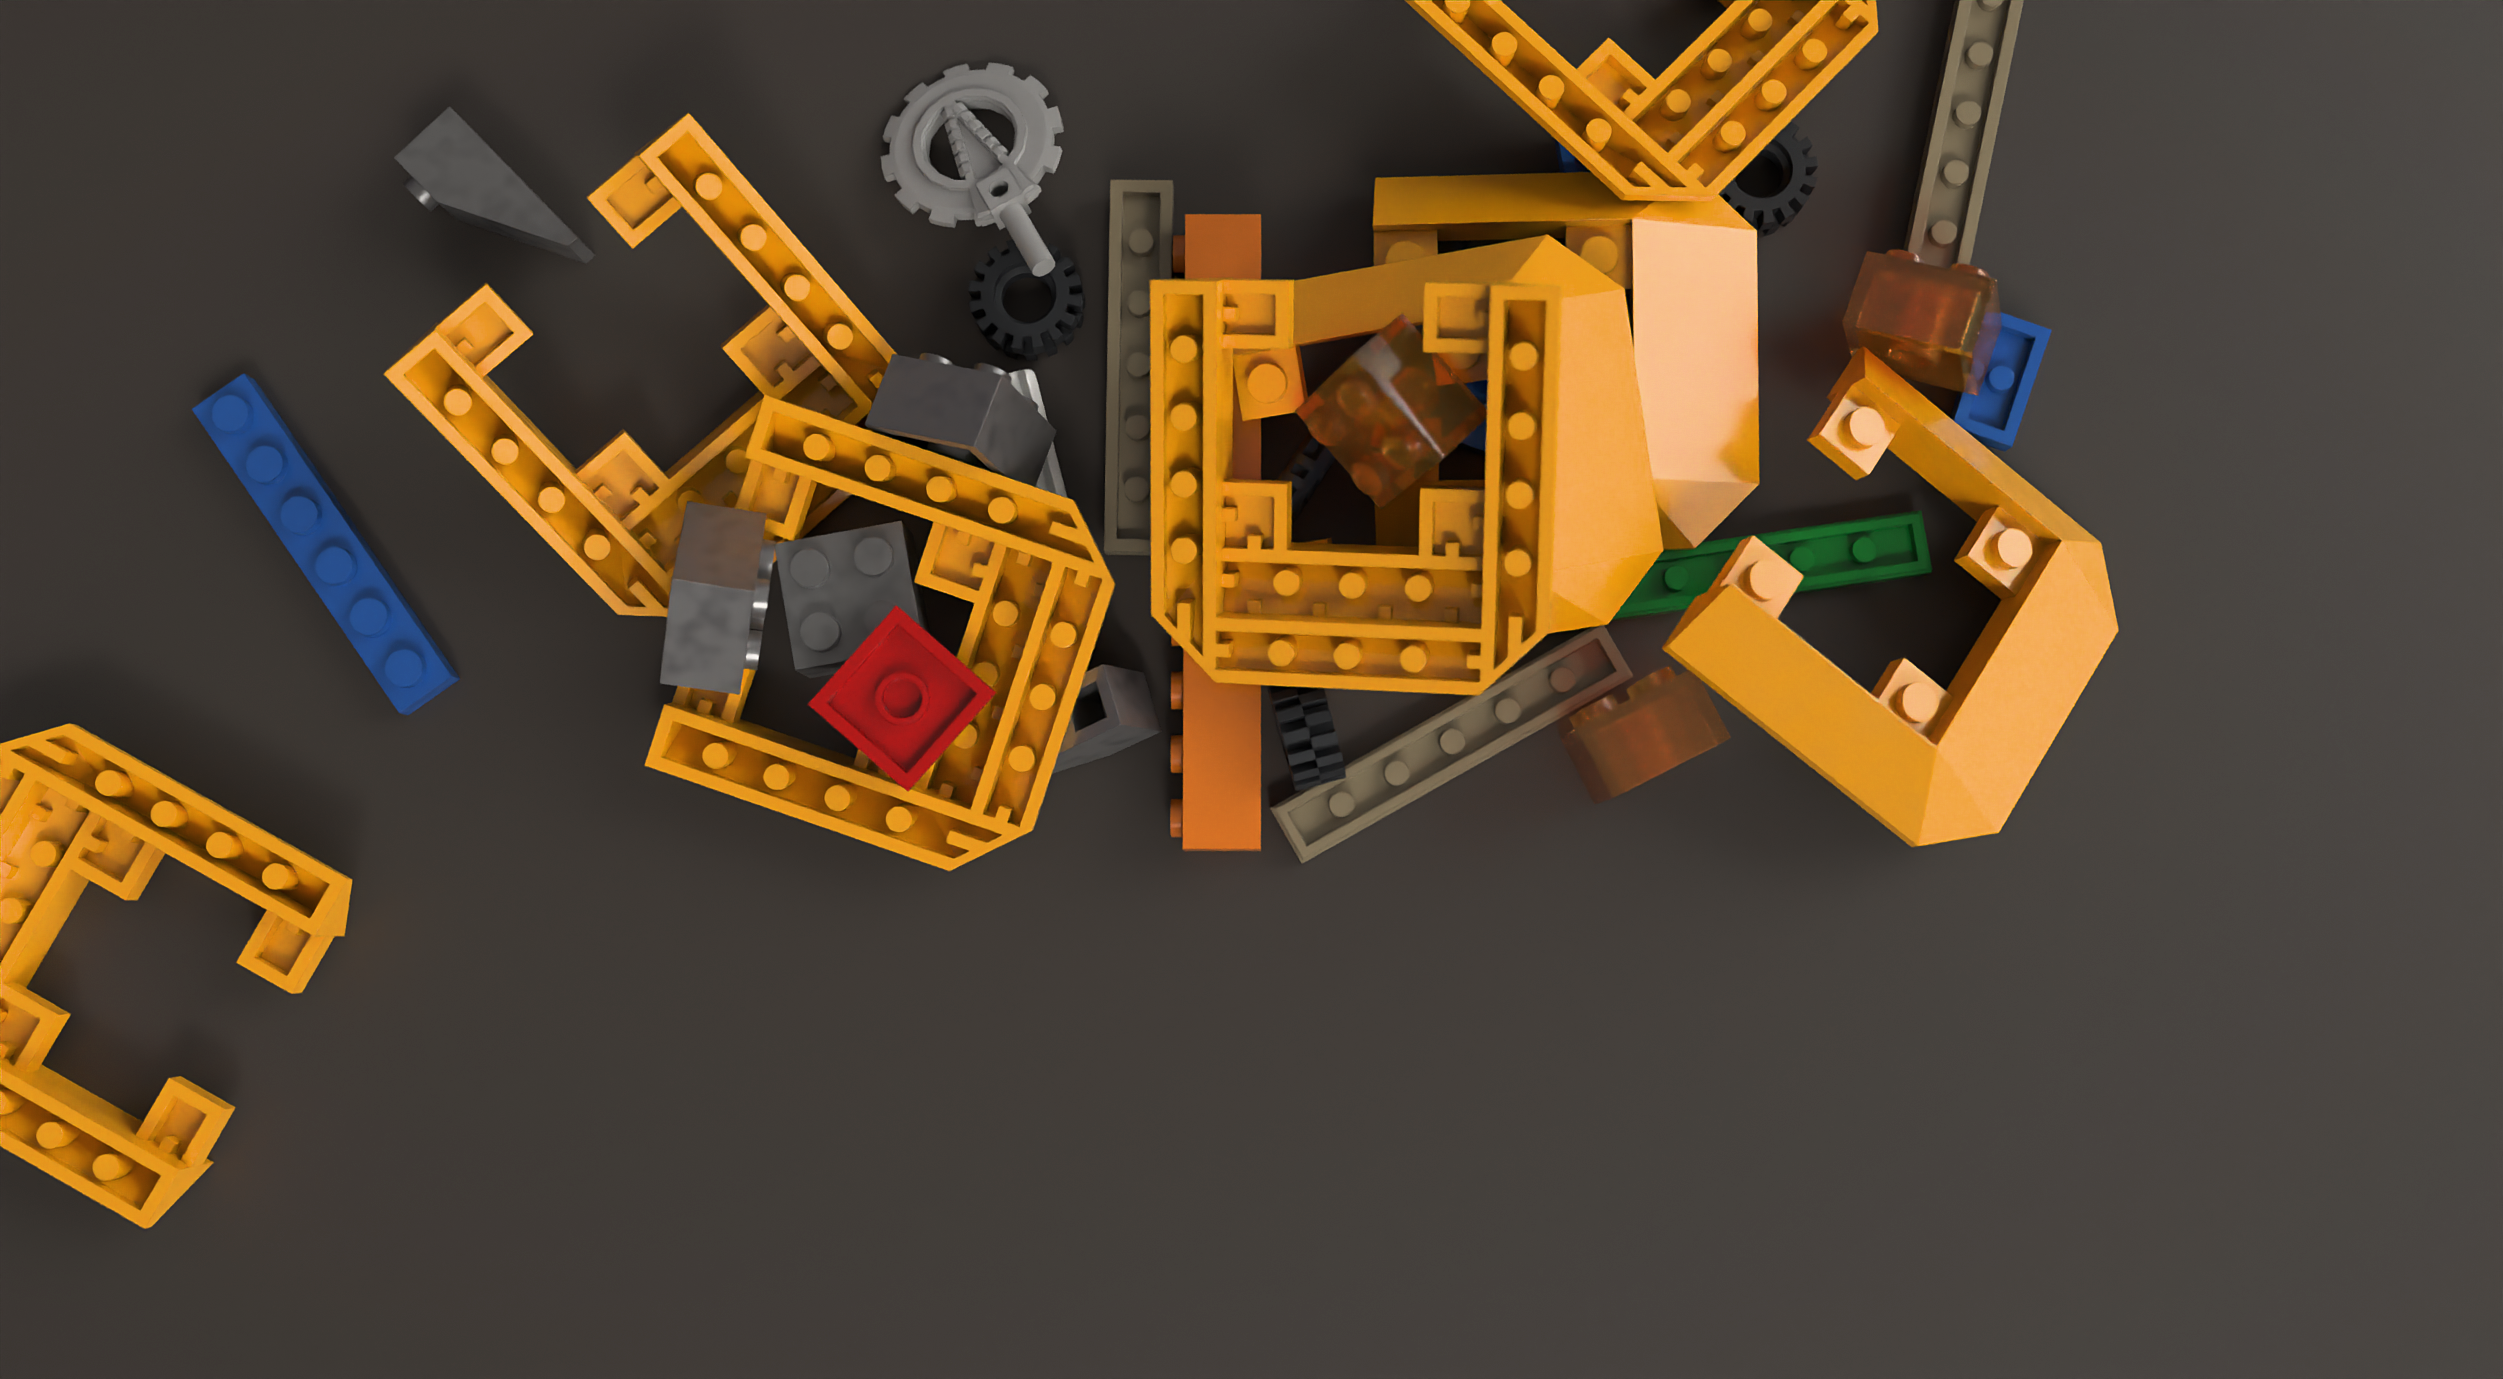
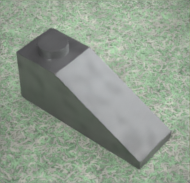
[394,106,595,264]
[1053,664,1162,773]

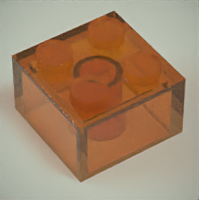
[1842,249,2002,396]
[1295,313,1487,509]
[1560,665,1731,805]

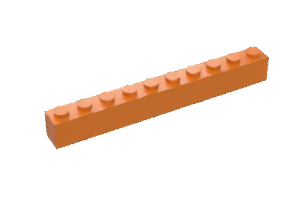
[1170,214,1261,851]

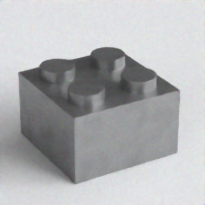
[865,353,1056,487]
[660,501,776,695]
[775,521,930,678]

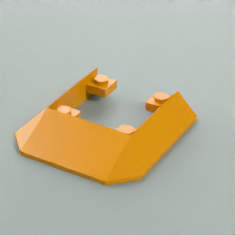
[1405,0,1878,202]
[384,113,897,617]
[1373,172,1760,550]
[1233,234,1664,633]
[1150,278,1562,695]
[1662,347,2119,847]
[645,395,1116,871]
[0,723,353,1229]

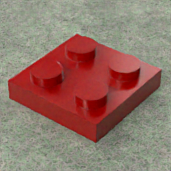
[808,605,997,792]

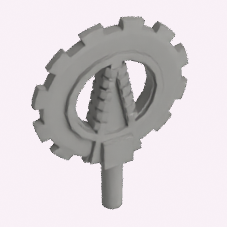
[881,62,1064,277]

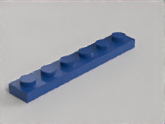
[192,373,460,715]

